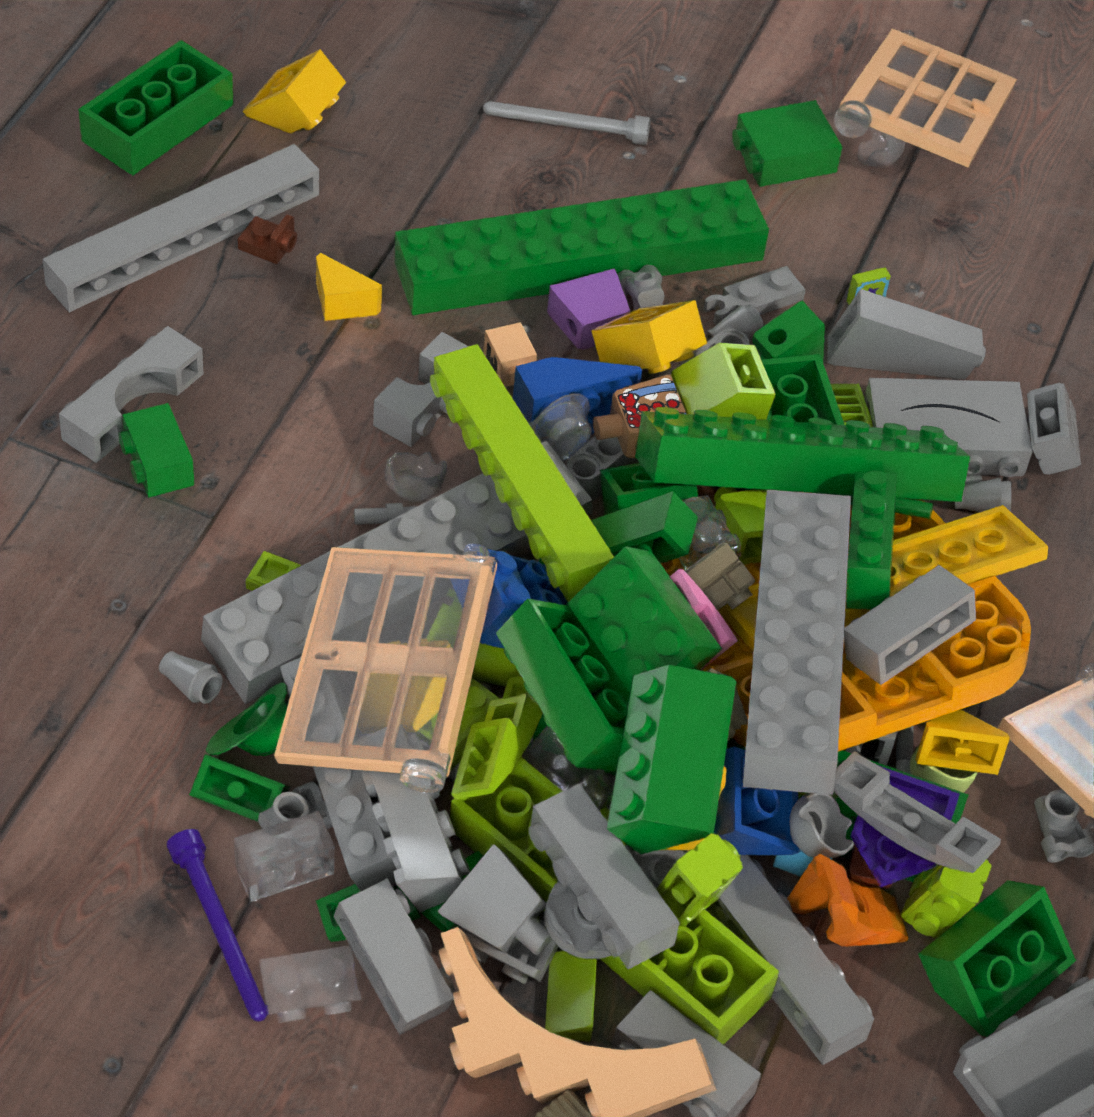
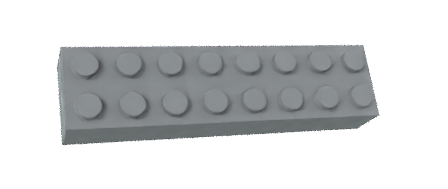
[743,490,851,795]

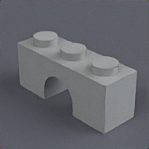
[373,332,469,447]

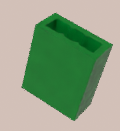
[732,100,843,187]

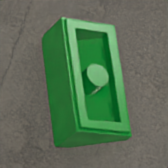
[189,754,290,822]

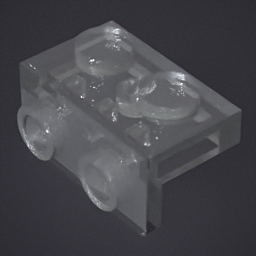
[259,945,361,1023]

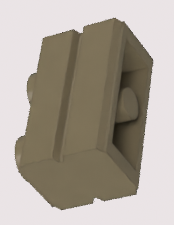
[685,541,756,611]

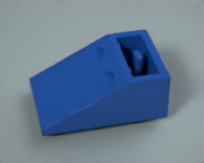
[513,357,642,447]
[451,547,568,649]

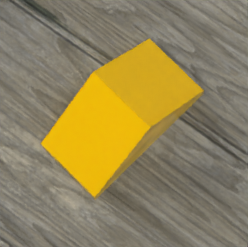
[316,253,382,321]
[915,709,1010,775]

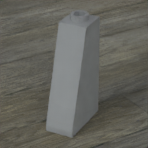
[827,289,986,380]

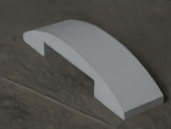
[834,751,1001,873]

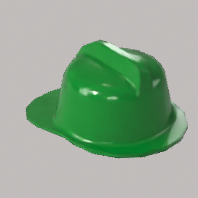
[206,682,288,756]

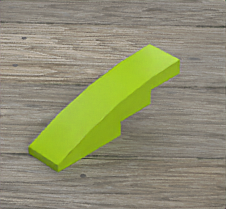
[451,676,543,799]

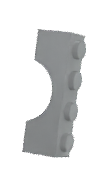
[59,326,204,463]

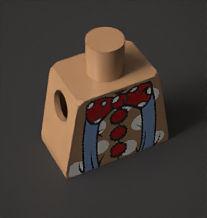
[593,374,686,458]

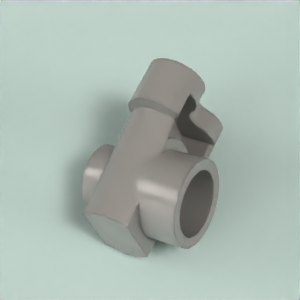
[617,265,664,310]
[258,781,333,843]
[1034,790,1094,863]

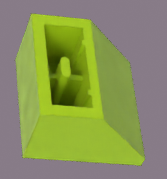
[671,343,776,420]

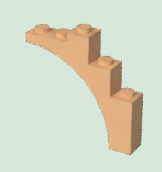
[439,927,716,1117]

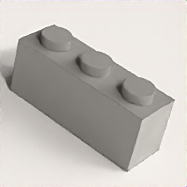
[844,565,976,685]
[334,878,455,1035]
[612,990,761,1117]

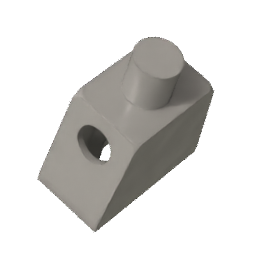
[438,844,552,955]

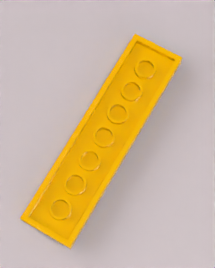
[718,505,1048,652]

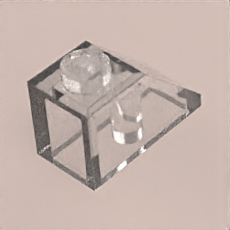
[521,726,614,811]

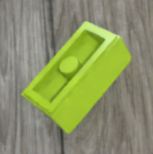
[545,950,597,1042]

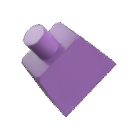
[547,269,630,350]

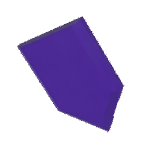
[851,765,960,887]

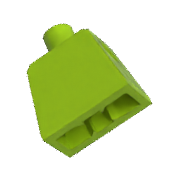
[710,487,767,565]

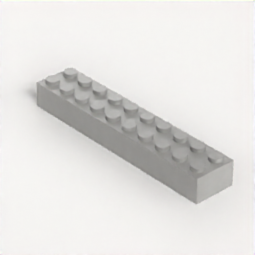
[201,441,592,705]

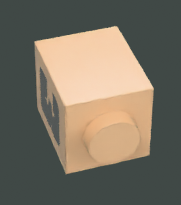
[483,322,537,387]

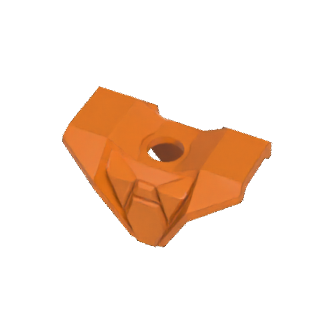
[787,854,909,947]

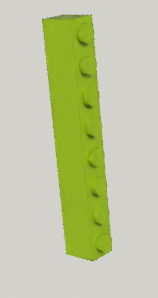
[430,344,614,602]

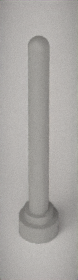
[483,101,650,145]

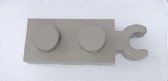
[704,266,806,325]

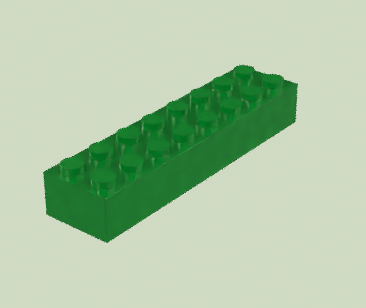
[635,407,970,502]

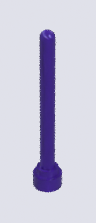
[166,829,268,1022]

